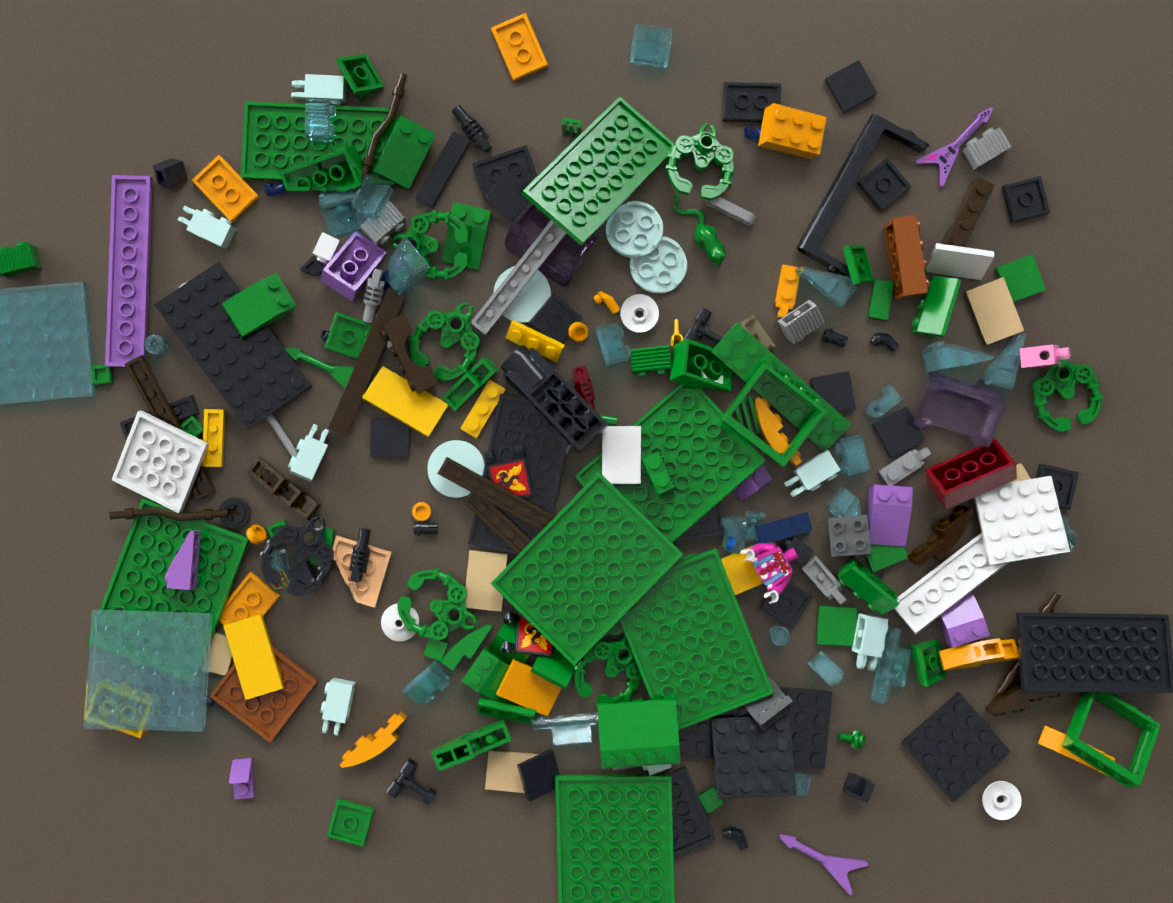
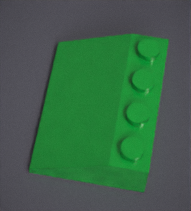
[597,699,680,769]

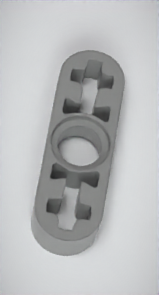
[703,197,756,226]

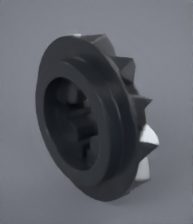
[219,497,250,528]

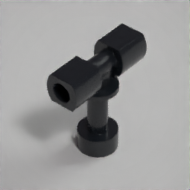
[683,307,722,343]
[386,758,437,805]

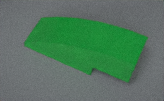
[442,356,500,411]
[441,622,494,670]

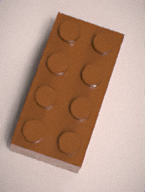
[884,215,929,301]

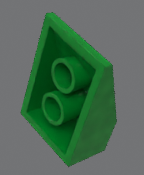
[373,116,436,189]
[442,202,493,271]
[222,273,297,337]
[670,338,733,392]
[462,646,516,705]

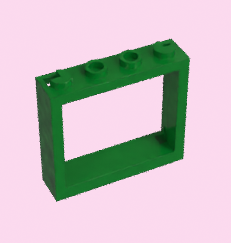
[720,363,827,467]
[1062,692,1161,788]

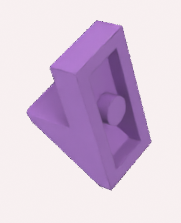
[733,465,773,501]
[229,758,256,799]

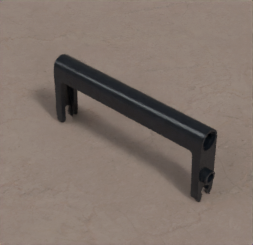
[796,114,930,280]

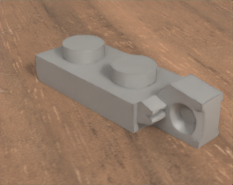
[878,447,931,486]
[801,556,847,605]

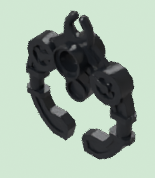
[260,516,334,596]

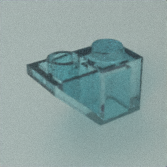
[826,487,861,517]
[808,651,844,687]

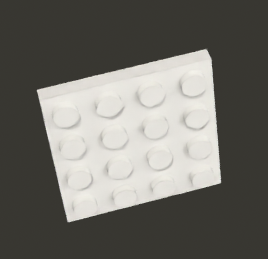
[112,410,209,513]
[974,476,1070,566]

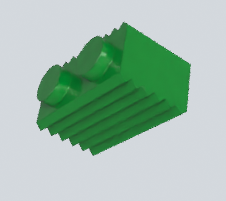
[0,242,41,277]
[630,345,671,377]
[642,452,676,497]

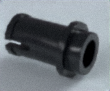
[822,328,848,348]
[414,521,437,536]

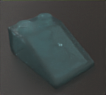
[921,341,994,373]

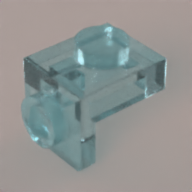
[742,510,765,541]

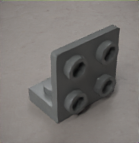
[828,515,872,557]
[743,678,795,731]

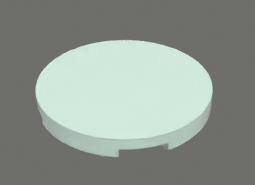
[606,201,663,258]
[630,236,687,294]
[494,266,551,323]
[428,440,485,498]

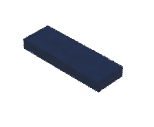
[755,512,812,543]

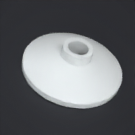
[621,294,659,333]
[381,603,419,642]
[982,781,1022,820]

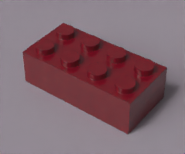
[925,439,1017,510]

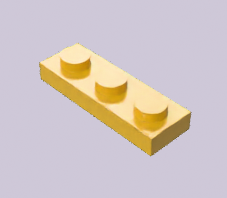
[505,320,565,363]
[460,379,506,438]
[202,409,226,467]

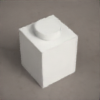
[313,232,343,265]

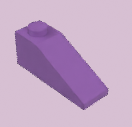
[165,530,201,590]

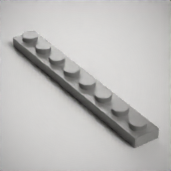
[471,220,567,335]

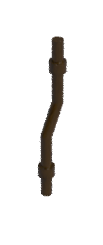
[362,73,407,183]
[109,507,229,521]
[996,592,1061,695]

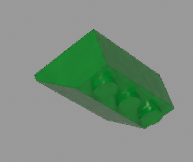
[911,276,961,340]
[837,556,900,615]

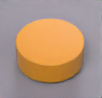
[568,322,589,342]
[412,502,432,521]
[247,524,267,545]

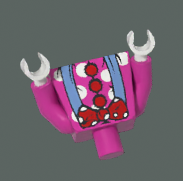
[741,543,799,604]

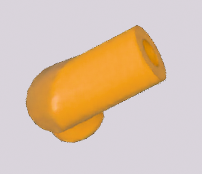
[593,291,620,314]

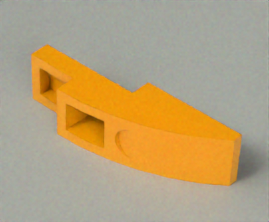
[753,397,802,466]
[938,638,1019,671]
[339,711,407,768]
[1038,726,1116,776]

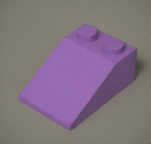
[320,231,387,302]
[867,485,913,547]
[938,592,990,647]

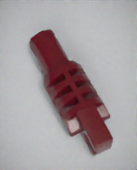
[573,366,596,411]

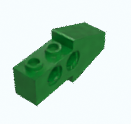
[431,719,512,771]

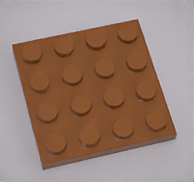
[209,644,318,743]

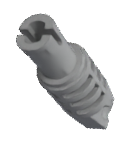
[363,269,385,323]

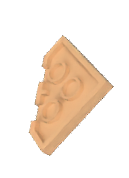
[333,535,392,608]

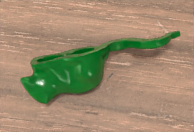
[673,193,726,267]

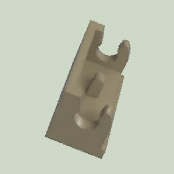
[740,314,775,350]

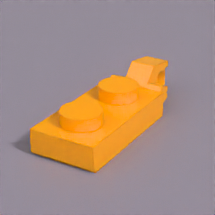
[774,264,801,318]

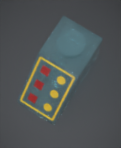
[261,549,292,590]

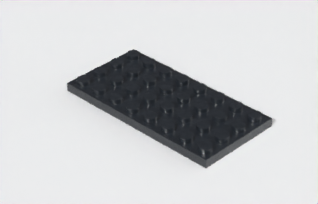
[154,262,312,430]
[468,394,568,555]
[1016,612,1173,693]
[678,686,832,769]

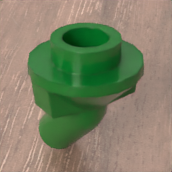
[837,730,866,750]

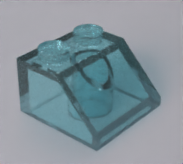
[630,23,673,68]
[319,187,366,237]
[387,237,430,296]
[595,323,631,368]
[402,660,451,705]

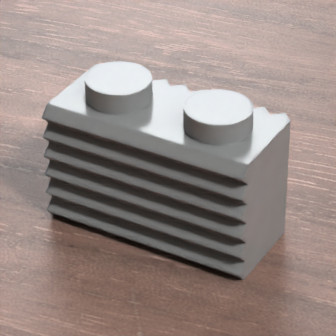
[963,127,1012,170]
[360,201,406,246]
[777,300,825,344]

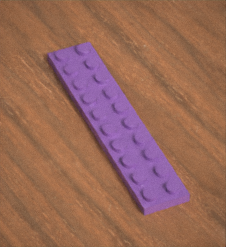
[105,175,153,367]

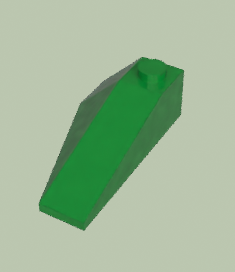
[279,145,362,192]

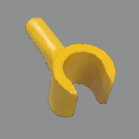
[670,319,683,347]

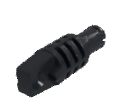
[452,105,492,152]
[349,528,371,582]

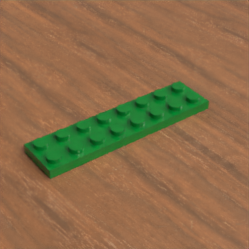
[711,322,852,452]

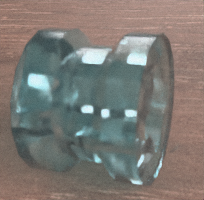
[145,335,169,355]
[769,625,790,646]

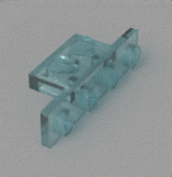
[871,625,912,705]
[532,712,599,747]

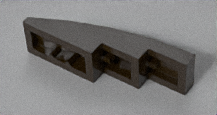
[247,456,321,520]

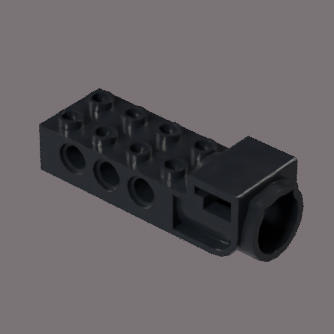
[501,345,608,454]

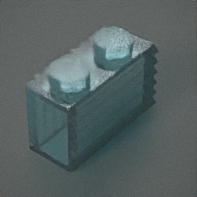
[305,99,336,143]
[835,434,870,477]

